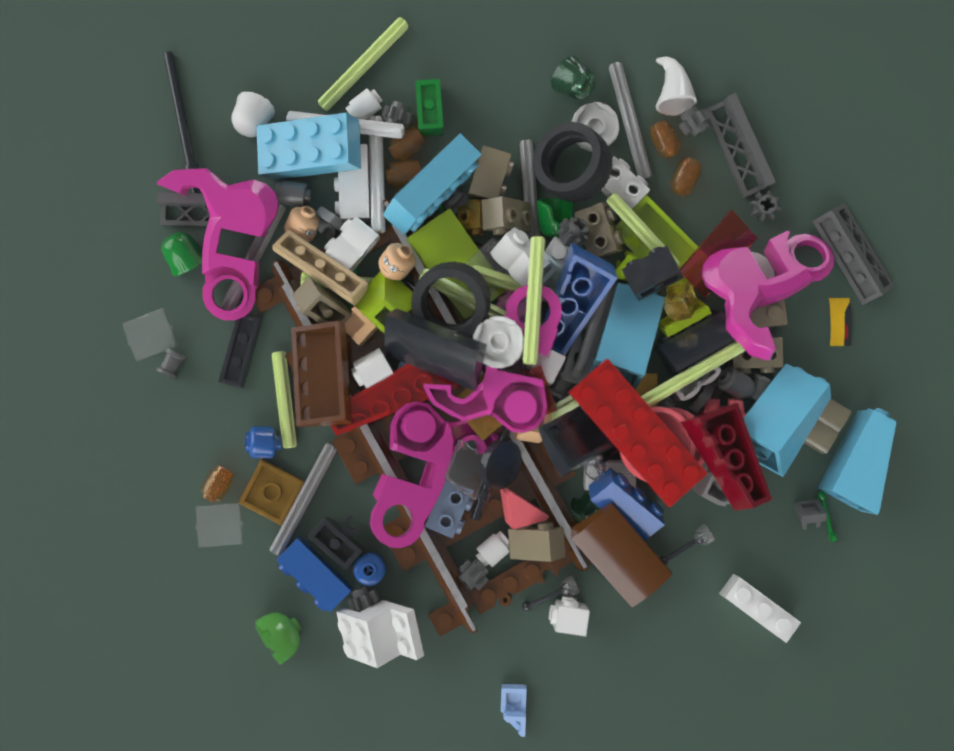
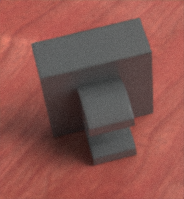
[316,206,344,240]
[794,499,827,530]

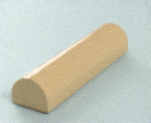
[272,229,368,305]

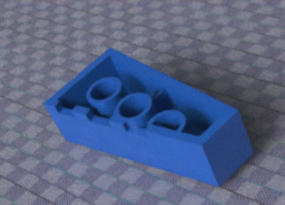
[543,242,618,356]

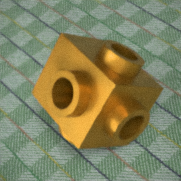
[457,200,486,236]

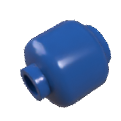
[245,426,281,458]
[353,551,387,586]

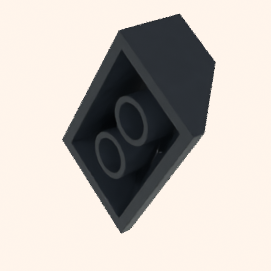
[654,309,735,373]

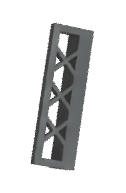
[706,93,776,199]
[156,192,210,227]
[812,203,895,305]

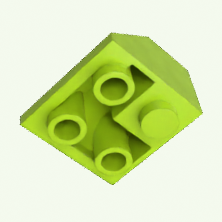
[354,271,413,333]

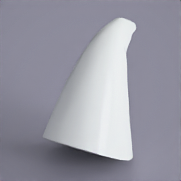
[656,56,697,116]

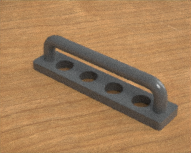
[561,278,618,384]

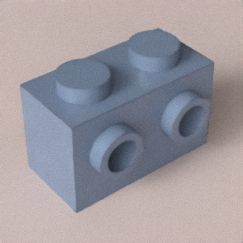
[425,479,475,538]

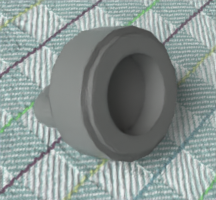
[443,189,468,215]

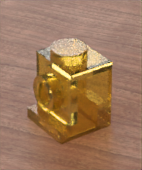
[664,282,699,322]

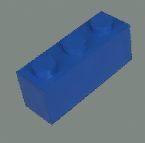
[589,467,665,540]
[276,536,353,613]

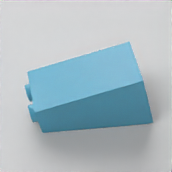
[589,282,665,390]
[744,364,831,477]
[817,408,896,515]

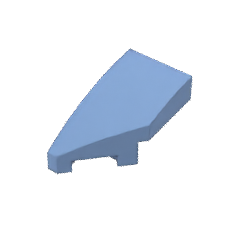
[501,684,527,737]

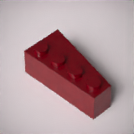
[681,403,773,511]

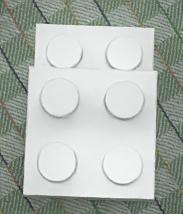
[337,600,424,668]

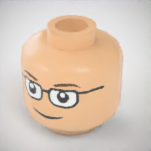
[284,206,320,242]
[378,243,416,280]

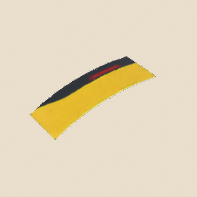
[829,298,851,346]

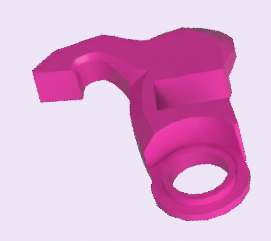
[157,168,279,320]
[701,231,834,361]
[424,285,562,433]
[370,401,499,548]

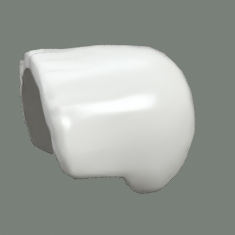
[231,92,275,138]

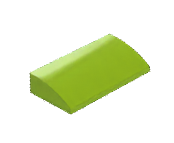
[616,195,709,300]
[406,208,506,321]

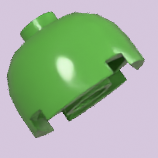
[254,612,302,665]

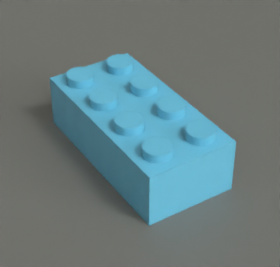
[257,113,361,180]
[383,133,482,235]

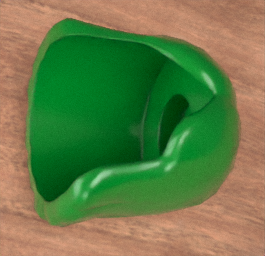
[537,198,574,238]
[161,232,203,276]

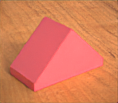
[500,487,549,529]

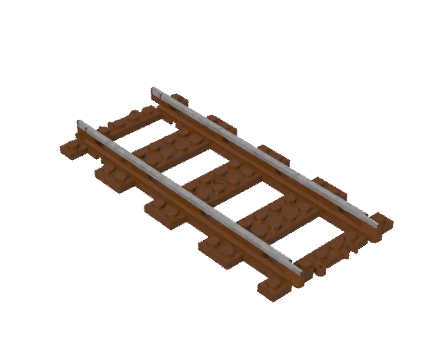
[255,199,591,637]

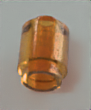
[649,120,681,159]
[388,126,425,161]
[669,158,702,196]
[385,159,421,188]
[200,464,235,503]

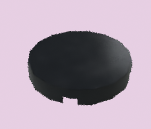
[480,439,522,489]

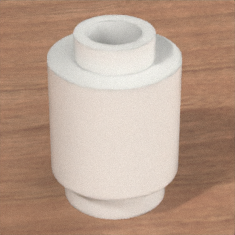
[346,88,382,120]
[476,531,510,567]

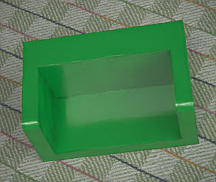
[415,79,444,137]

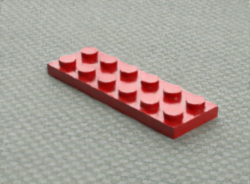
[568,358,708,508]

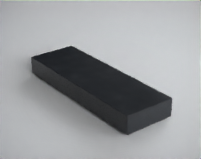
[218,314,263,389]

